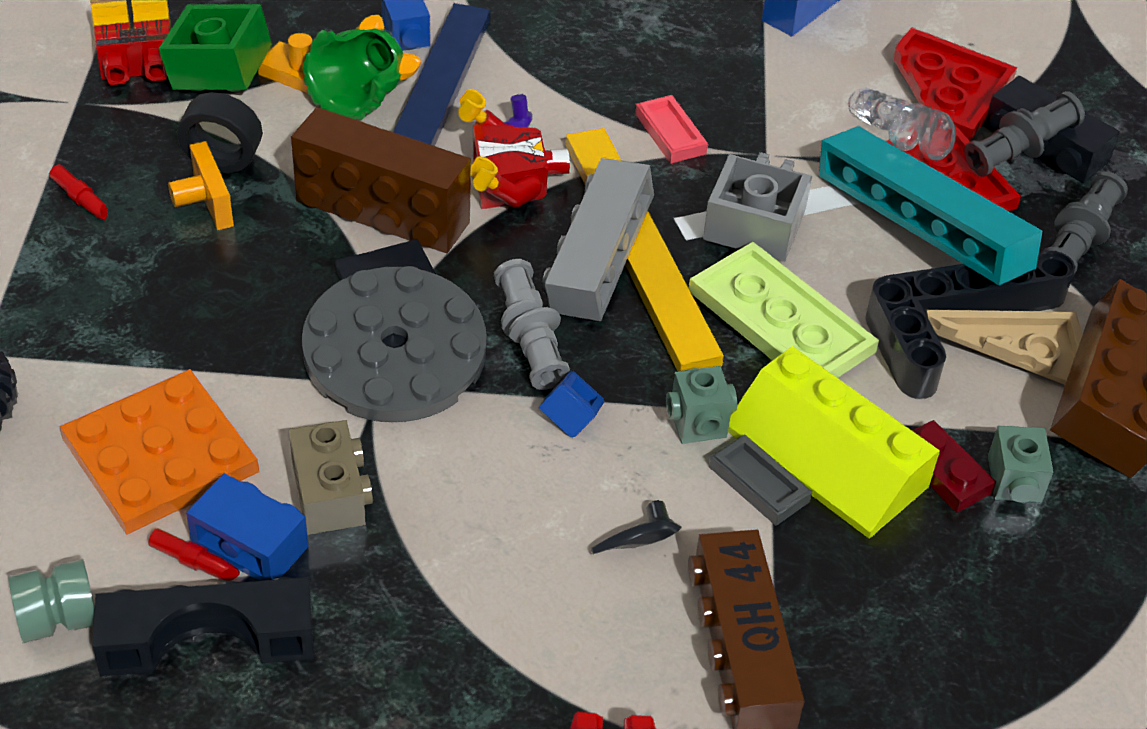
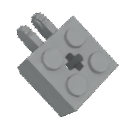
[703,152,812,262]

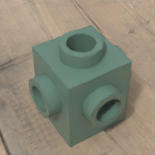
[666,366,737,444]

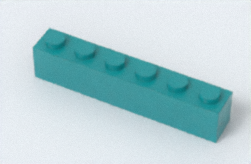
[819,126,1043,285]

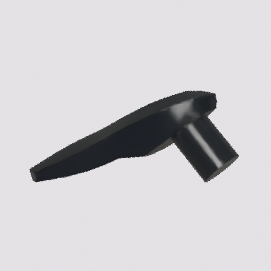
[591,500,682,555]

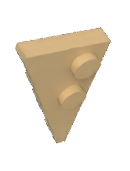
[925,310,1083,385]

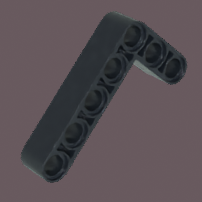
[865,251,1075,399]

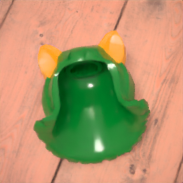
[303,15,421,120]

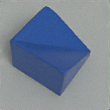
[538,370,605,438]

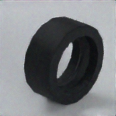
[176,92,263,174]

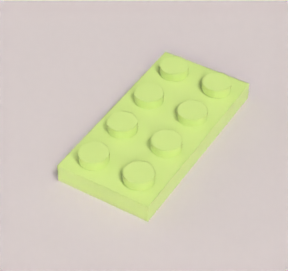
[689,242,879,378]

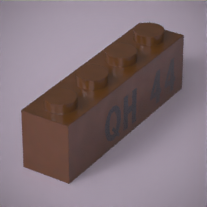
[688,529,804,729]

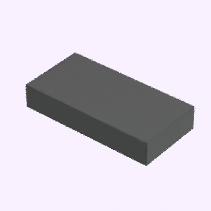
[709,434,812,526]

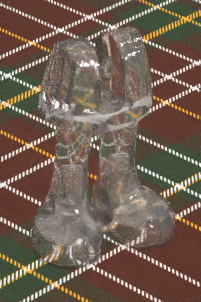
[848,88,956,161]

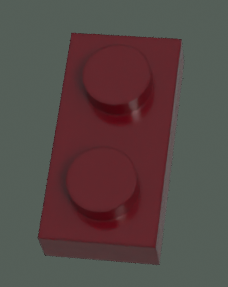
[912,420,996,513]

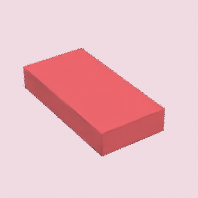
[635,95,708,164]

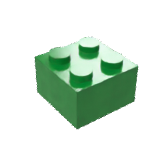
[159,4,272,92]

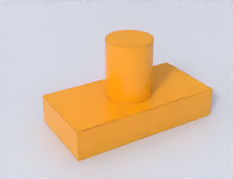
[258,33,312,94]
[168,141,234,230]

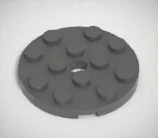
[302,266,487,422]

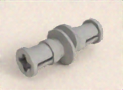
[494,259,570,390]

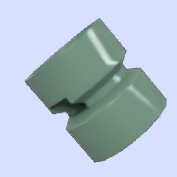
[8,559,95,643]

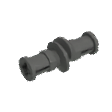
[964,91,1085,177]
[1043,171,1128,274]

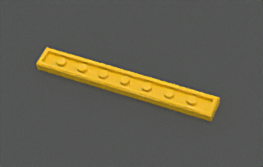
[565,128,724,371]

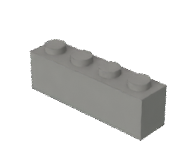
[542,158,654,321]

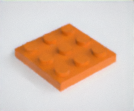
[60,369,259,535]

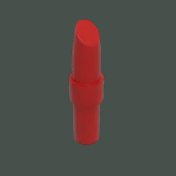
[49,164,108,220]
[148,528,240,581]

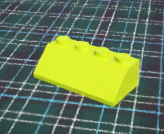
[728,346,940,539]

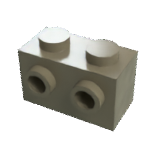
[289,420,373,535]

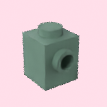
[988,425,1053,503]

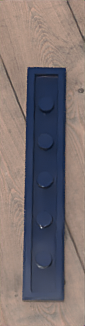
[394,3,491,146]

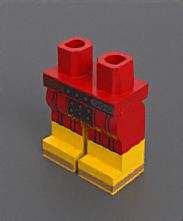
[90,0,171,85]

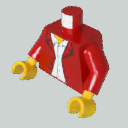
[458,89,570,209]

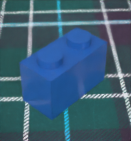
[186,473,308,581]

